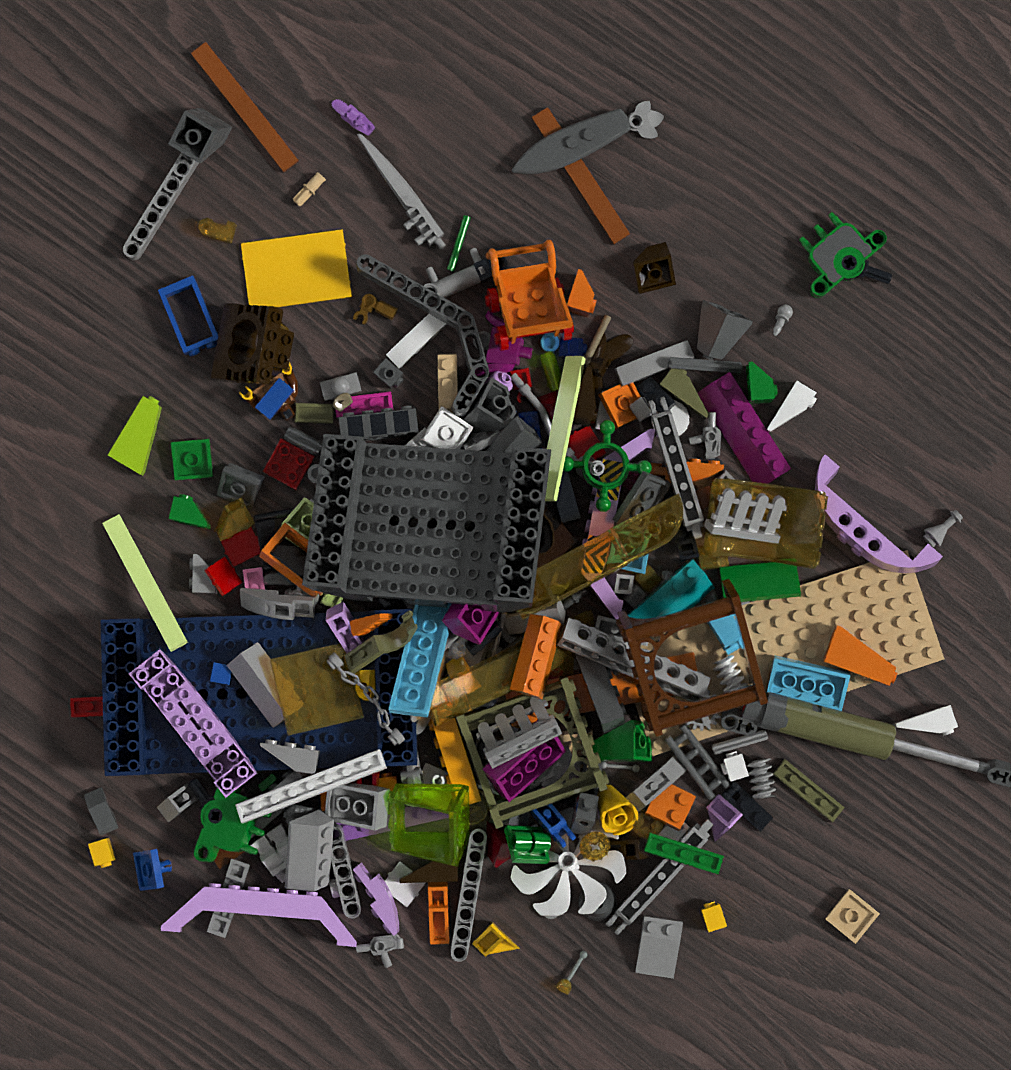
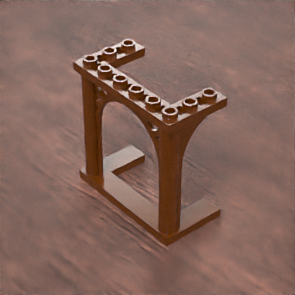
[615,579,768,737]

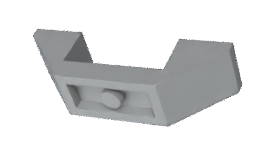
[625,755,686,812]

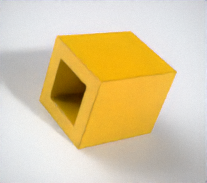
[88,838,116,868]
[701,901,727,932]

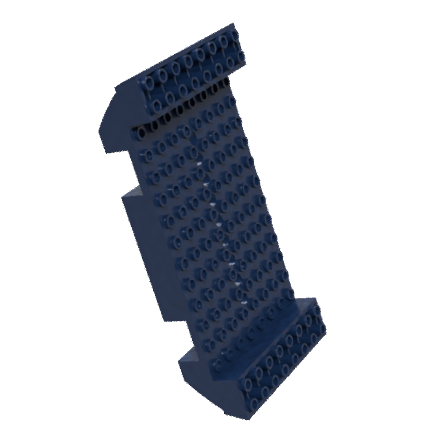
[101,609,417,776]

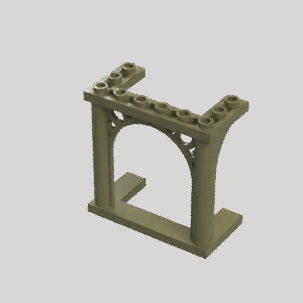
[456,676,609,829]

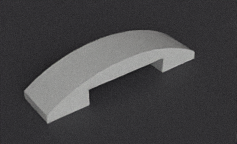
[207,858,250,938]

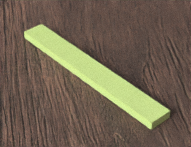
[545,356,585,501]
[102,514,188,652]

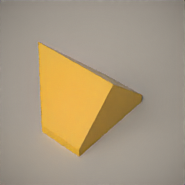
[472,922,520,957]

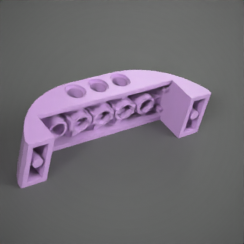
[815,455,943,573]

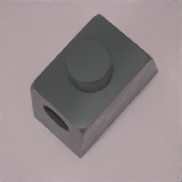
[570,793,599,836]

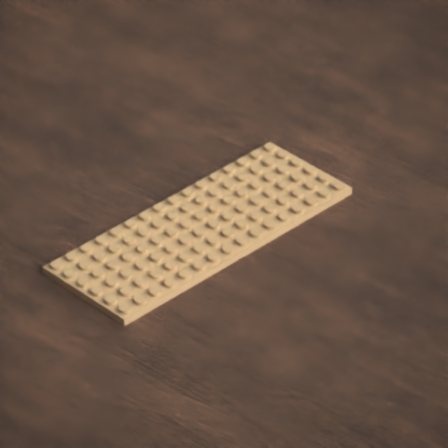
[635,550,944,756]

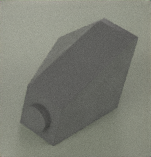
[697,300,753,360]
[461,377,516,433]

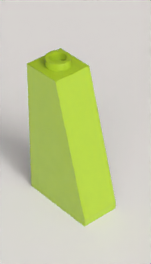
[108,396,162,476]

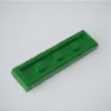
[644,832,724,874]

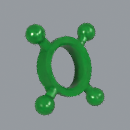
[563,420,652,512]

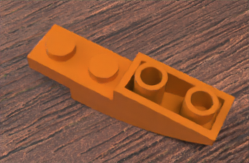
[650,459,724,483]

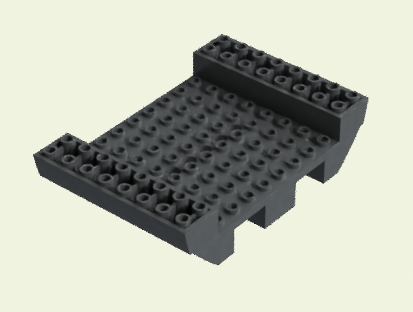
[302,434,551,612]

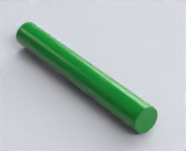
[447,215,471,272]

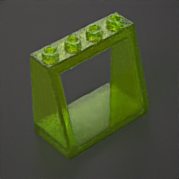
[387,784,469,867]

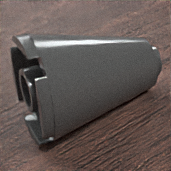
[578,882,617,921]

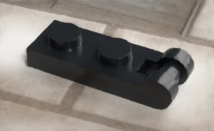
[721,781,773,832]

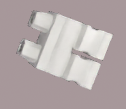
[250,823,288,883]

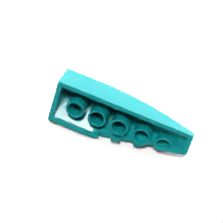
[627,559,715,619]

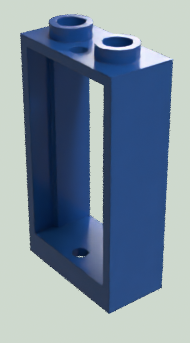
[158,276,218,357]

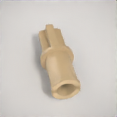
[293,172,326,206]

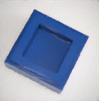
[210,662,232,685]

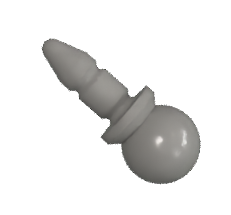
[773,304,793,336]

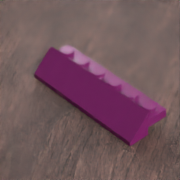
[698,372,791,489]

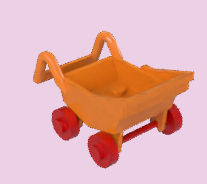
[485,239,574,351]

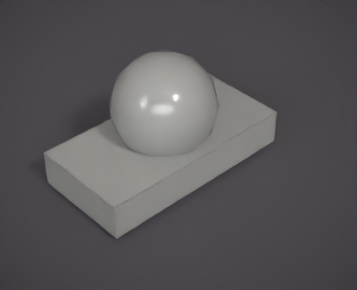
[320,372,362,401]

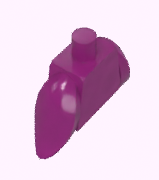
[475,310,533,378]

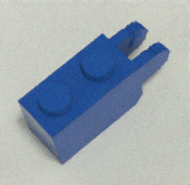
[530,803,576,848]

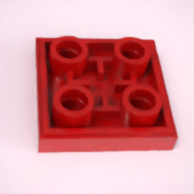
[263,439,315,490]

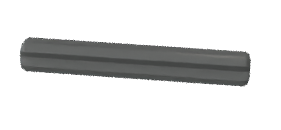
[668,357,742,373]

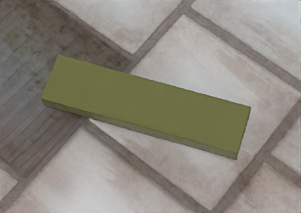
[773,759,845,823]

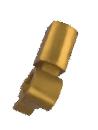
[353,294,398,325]

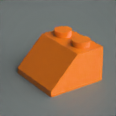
[567,269,597,318]

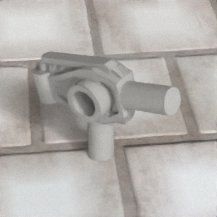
[689,412,721,460]
[356,934,404,968]

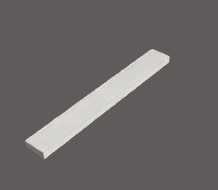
[235,749,387,823]

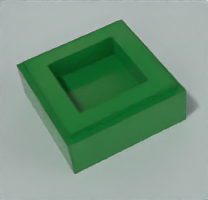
[258,773,279,792]

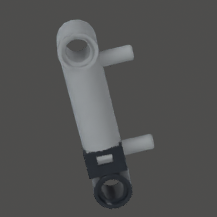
[424,248,508,305]

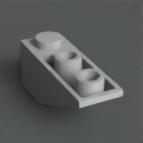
[260,739,320,774]

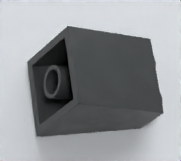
[168,108,232,163]

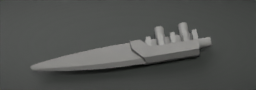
[357,134,446,250]

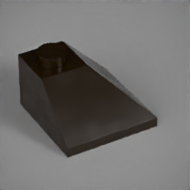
[633,242,676,294]

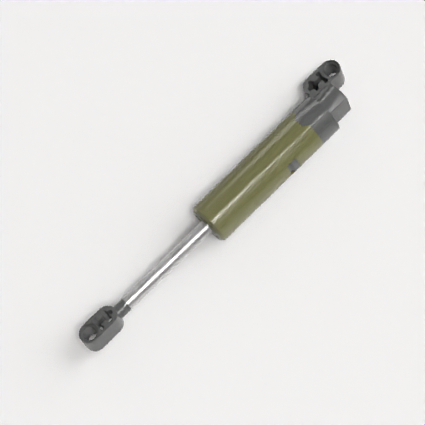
[721,692,1011,787]

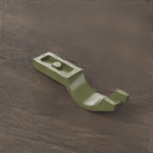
[344,610,418,674]

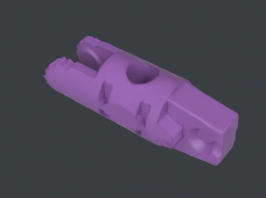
[331,99,375,136]

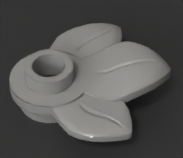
[628,101,664,139]

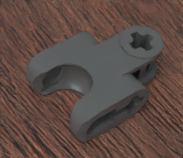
[263,545,306,587]

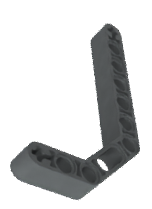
[356,254,489,417]

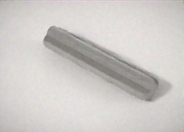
[712,730,768,754]

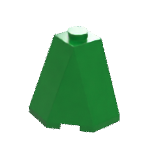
[592,720,652,762]

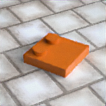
[598,382,641,429]
[645,784,696,831]

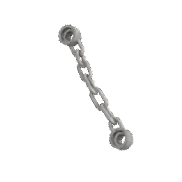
[326,652,405,746]

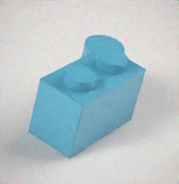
[707,614,743,656]

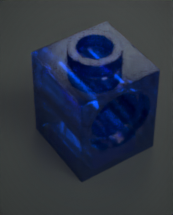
[559,337,587,359]

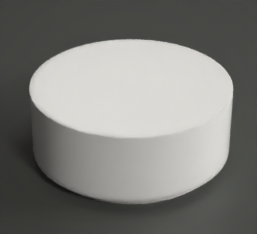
[329,878,340,898]

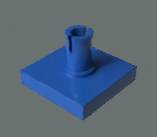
[133,849,172,891]

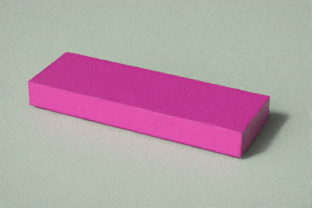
[335,392,394,418]

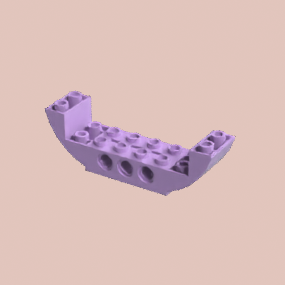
[129,650,257,798]

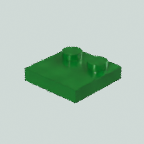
[171,438,213,480]

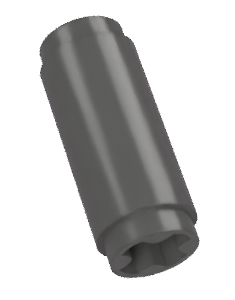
[284,427,322,456]

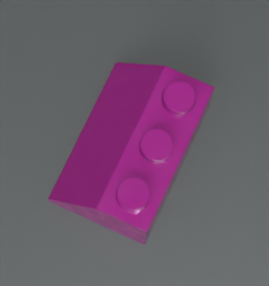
[441,603,500,644]

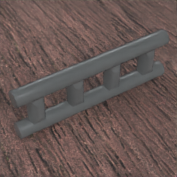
[664,724,730,800]

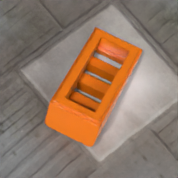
[350,613,392,636]

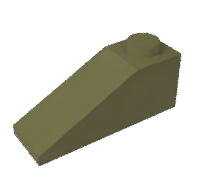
[660,369,708,420]

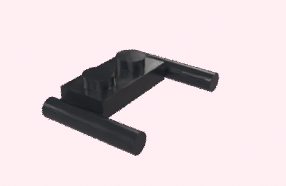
[254,508,292,572]

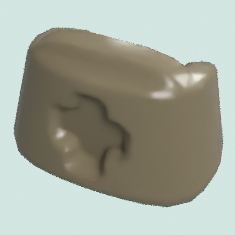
[333,393,353,412]

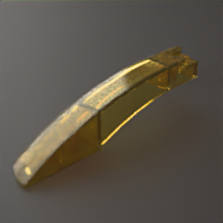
[429,609,594,726]

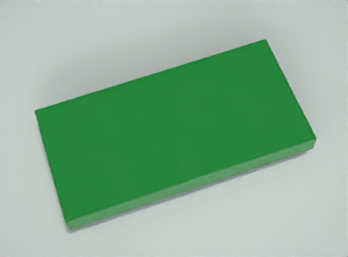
[719,560,801,602]

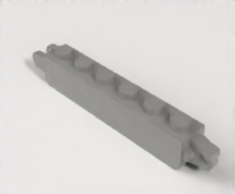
[648,397,704,540]
[606,819,713,935]

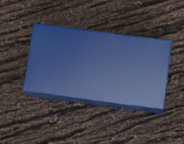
[255,378,295,420]

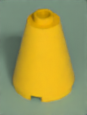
[597,785,638,835]

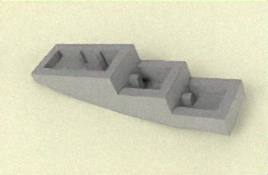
[614,340,695,386]

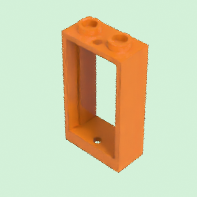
[259,523,323,599]

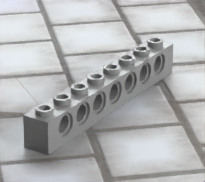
[557,618,711,701]

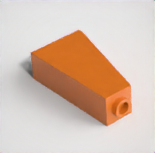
[822,625,898,686]

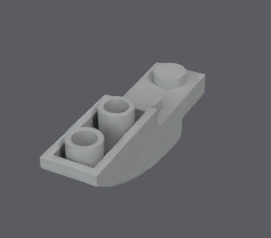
[240,588,315,620]

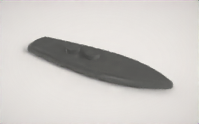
[511,108,631,174]

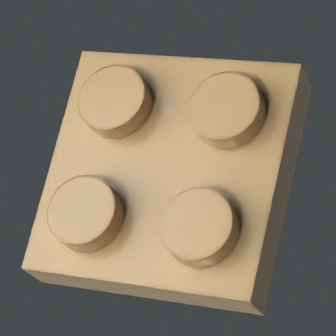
[825,889,880,944]

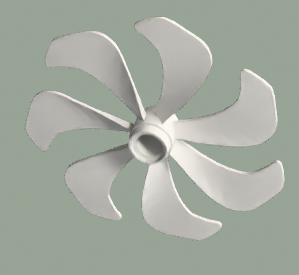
[511,807,626,916]

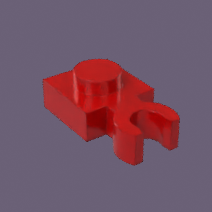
[510,368,532,403]

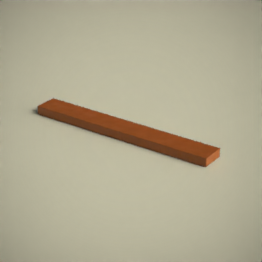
[191,42,299,172]
[532,107,630,245]

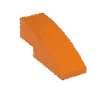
[428,882,449,944]

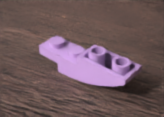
[353,862,399,936]

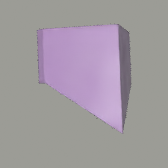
[706,794,743,842]

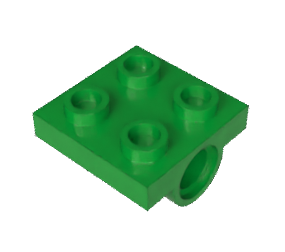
[504,825,551,864]

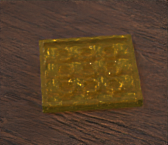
[270,643,364,736]

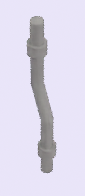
[511,373,578,461]

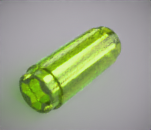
[540,351,561,392]

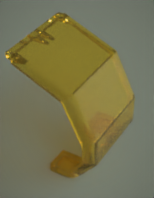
[704,478,828,568]

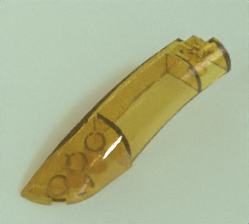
[516,493,683,620]

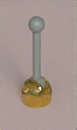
[555,951,587,995]

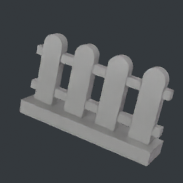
[704,488,787,543]
[476,697,562,769]

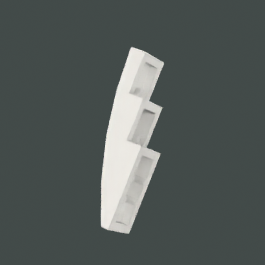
[386,309,454,368]

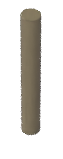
[584,315,611,368]

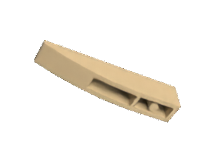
[438,353,458,413]

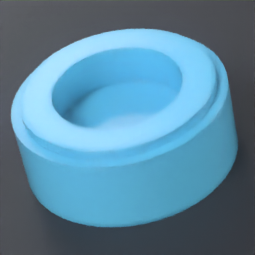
[540,333,559,353]

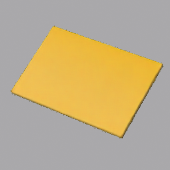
[241,229,352,308]

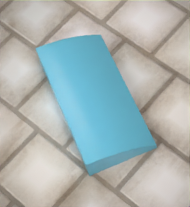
[766,655,851,711]

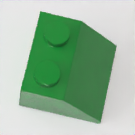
[746,362,777,404]
[169,494,211,530]

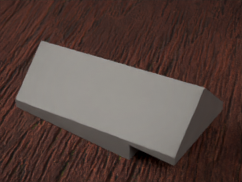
[227,642,305,728]

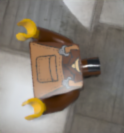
[239,362,298,421]

